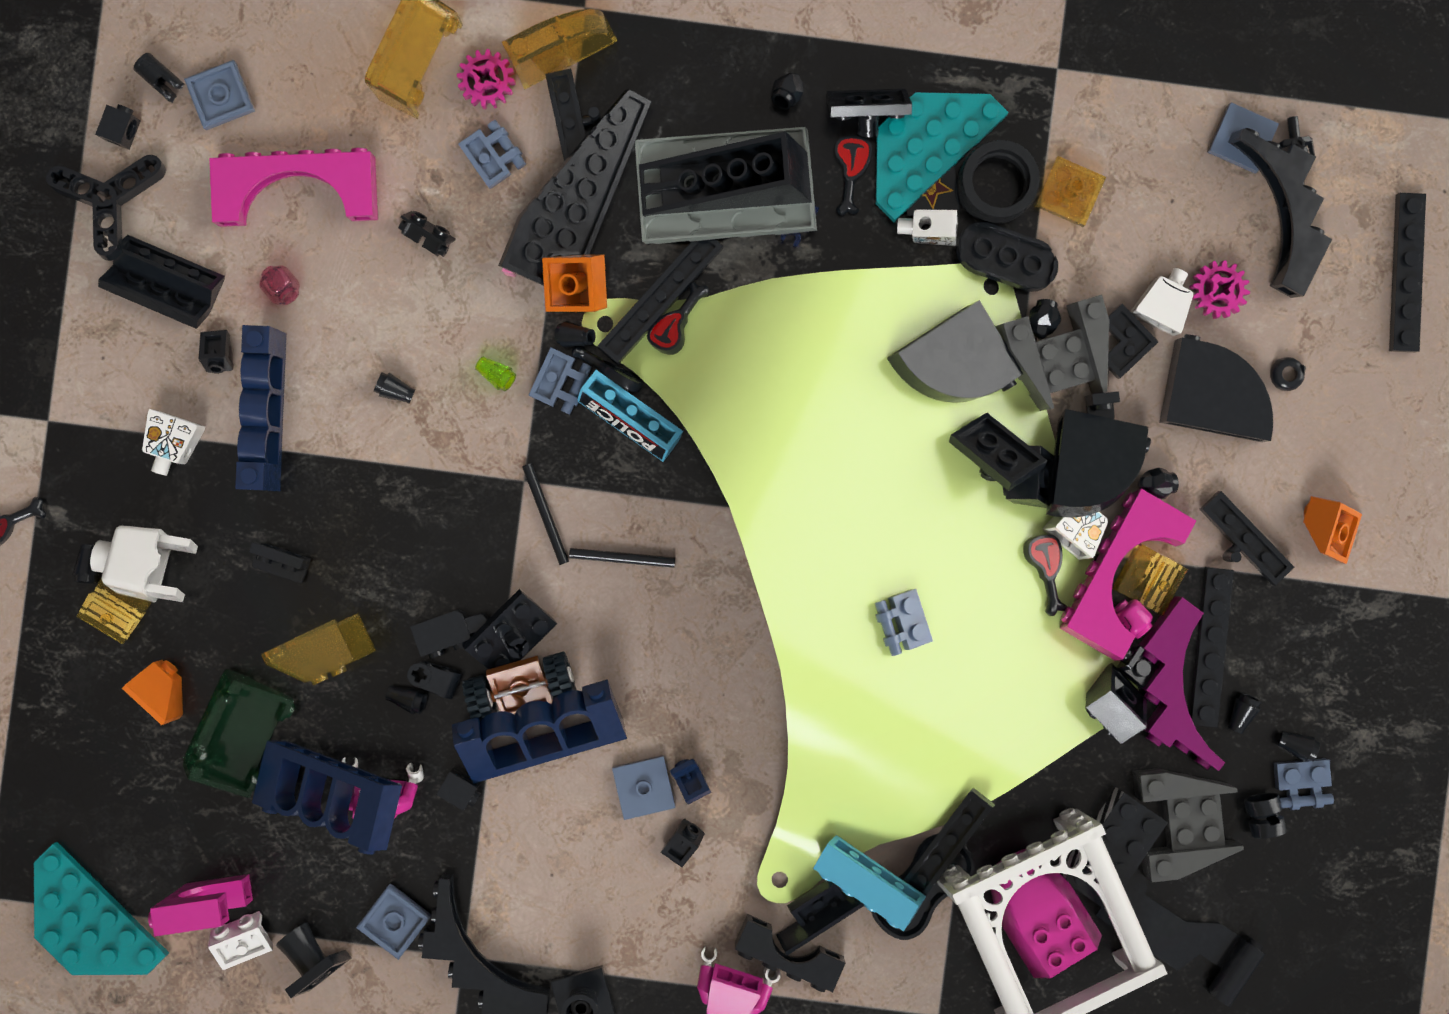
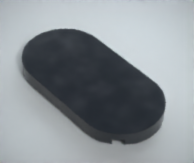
[956,221,1058,292]

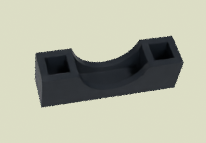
[735,914,846,993]

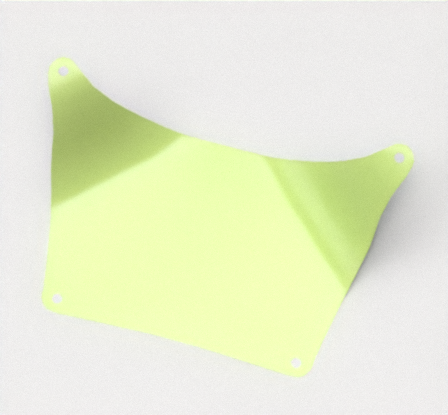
[582,264,1138,903]

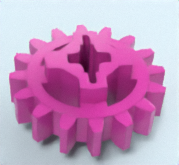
[457,49,516,109]
[1190,260,1250,319]

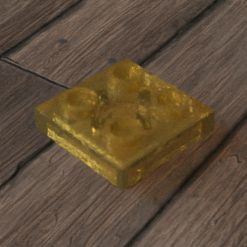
[1035,156,1106,227]

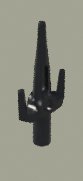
[1278,116,1315,185]

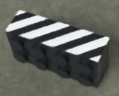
[1060,788,1168,910]

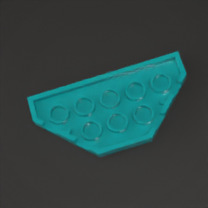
[875,92,1009,222]
[34,842,169,975]

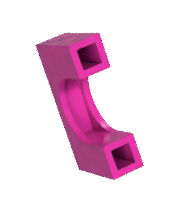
[148,874,253,937]

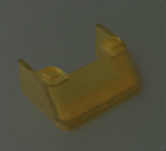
[365,0,463,119]
[261,613,376,685]

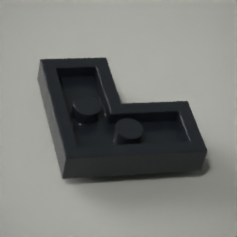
[1108,304,1158,379]

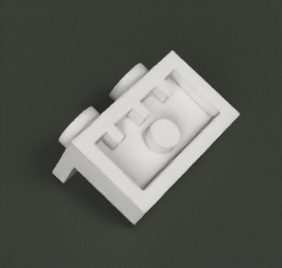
[208,911,273,970]

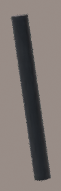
[522,463,569,565]
[569,548,675,568]

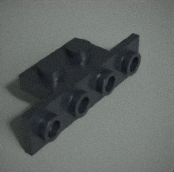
[776,880,864,956]

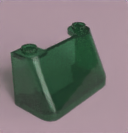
[183,669,295,798]

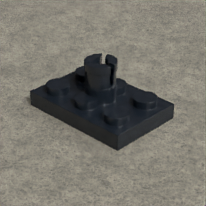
[827,89,912,137]
[949,413,1047,491]
[462,589,557,670]

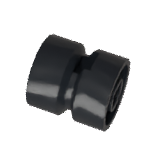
[1244,793,1287,839]

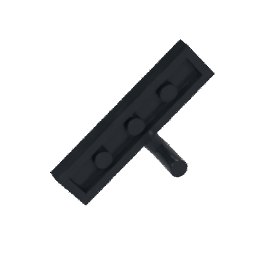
[545,68,601,161]
[1199,491,1294,586]

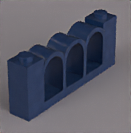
[235,325,287,491]
[452,679,627,784]
[252,740,402,855]

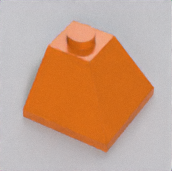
[1303,496,1362,564]
[122,660,183,725]

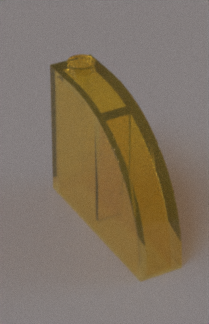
[502,9,617,90]

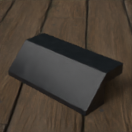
[98,235,225,329]

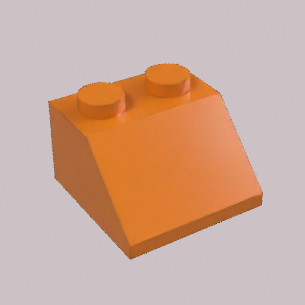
[542,254,607,312]

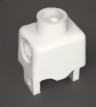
[90,525,198,602]

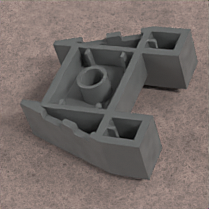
[995,295,1109,411]
[1132,768,1244,882]

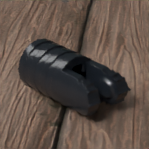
[133,53,184,103]

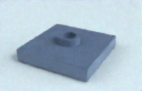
[184,60,255,130]
[1207,102,1279,173]
[612,755,676,820]
[356,883,431,960]

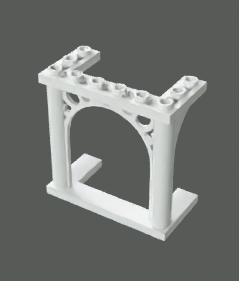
[937,808,1167,1014]

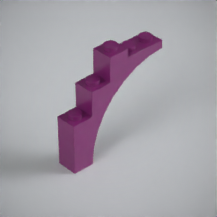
[1138,596,1225,771]

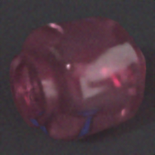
[259,265,300,305]

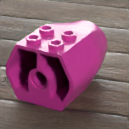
[990,849,1102,978]

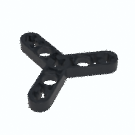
[46,155,166,261]

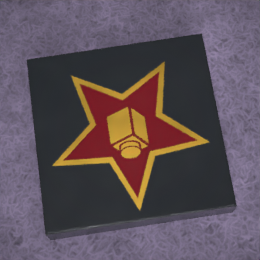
[906,166,960,218]

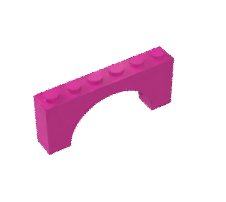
[209,148,378,227]
[1060,488,1196,661]

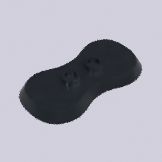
[871,833,975,940]

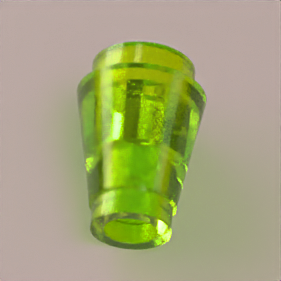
[475,356,516,391]

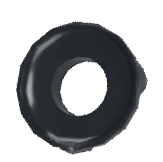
[1270,357,1306,391]

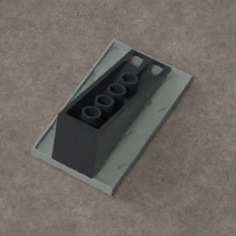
[635,127,817,244]

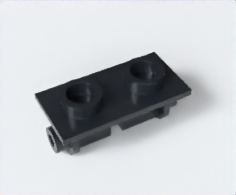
[398,211,456,257]

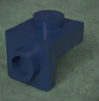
[670,759,712,805]

